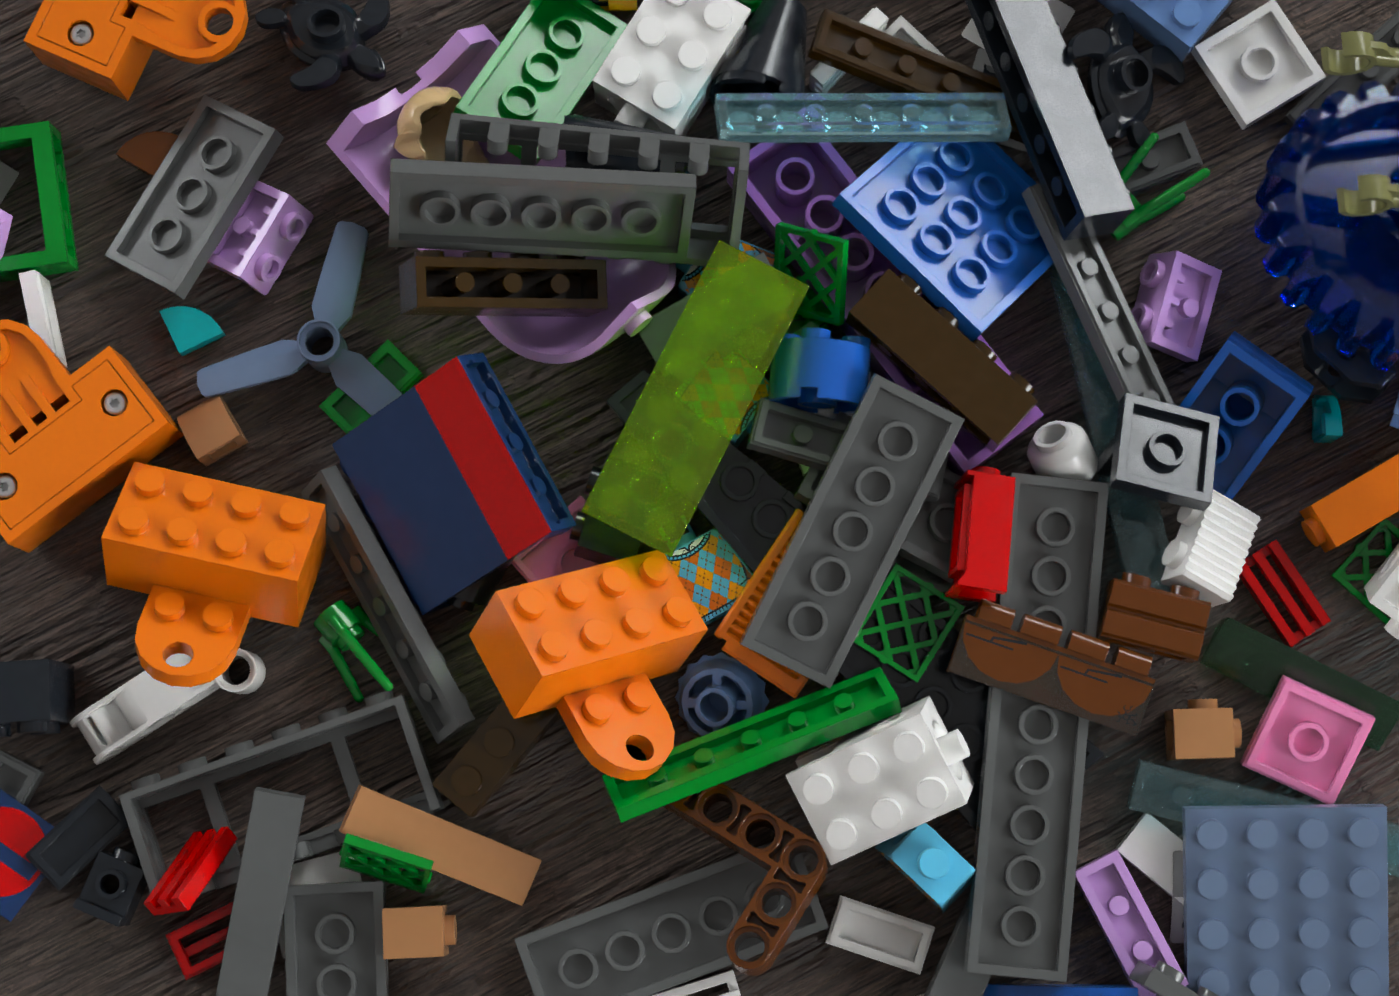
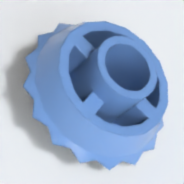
[675,652,769,737]

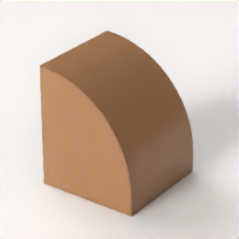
[177,395,249,466]

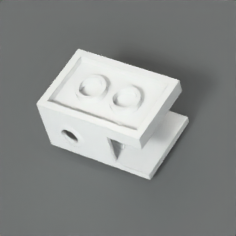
[592,0,751,136]
[786,695,974,865]

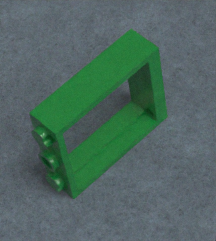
[0,121,79,282]

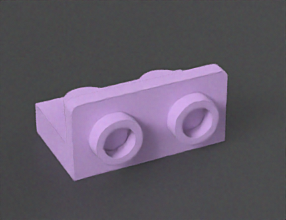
[207,181,313,295]
[1131,251,1222,362]

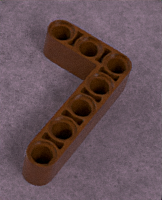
[626,745,828,976]

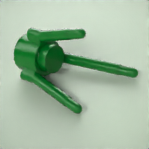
[1109,132,1210,241]
[314,600,393,703]

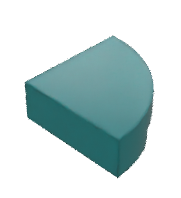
[159,306,226,356]
[1312,395,1343,443]

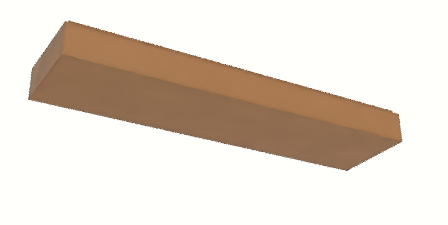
[339,784,542,906]

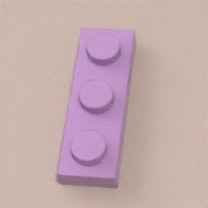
[1075,849,1189,996]

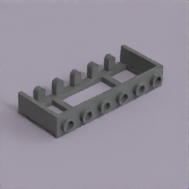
[445,113,750,269]
[119,690,445,896]

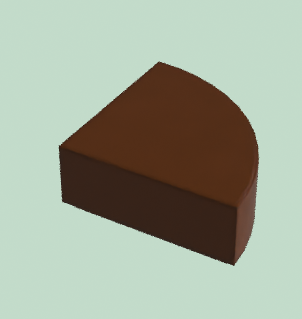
[116,131,178,178]

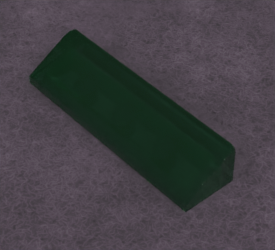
[1200,617,1399,751]

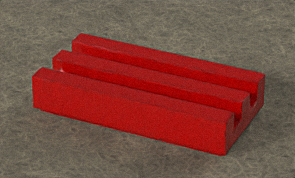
[1239,539,1331,648]
[144,826,237,916]
[166,902,233,980]

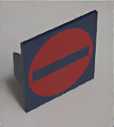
[0,789,54,922]

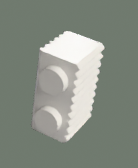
[1161,489,1261,607]

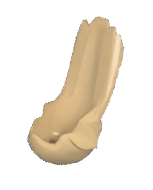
[394,86,489,163]

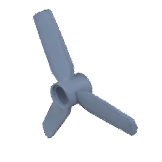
[197,221,402,416]

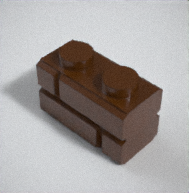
[1096,572,1211,663]

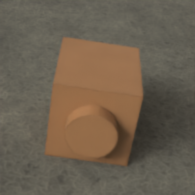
[382,904,457,959]

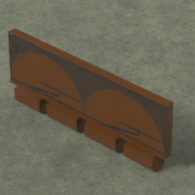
[947,598,1156,736]

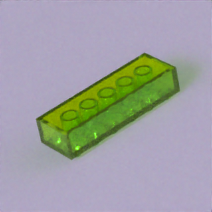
[582,240,810,557]

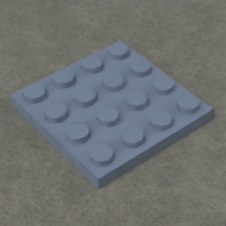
[1182,804,1389,996]

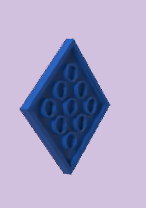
[832,109,1054,342]

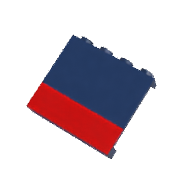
[332,352,577,615]

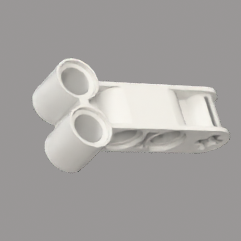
[69,648,266,765]

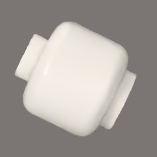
[1027,420,1098,481]

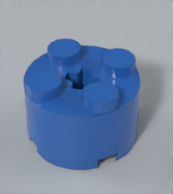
[769,328,871,414]

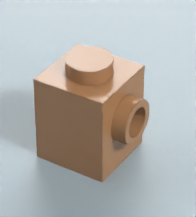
[1164,699,1242,761]

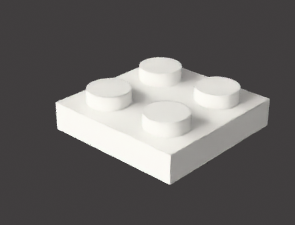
[1191,0,1326,130]

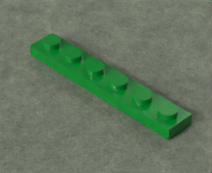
[602,667,902,823]

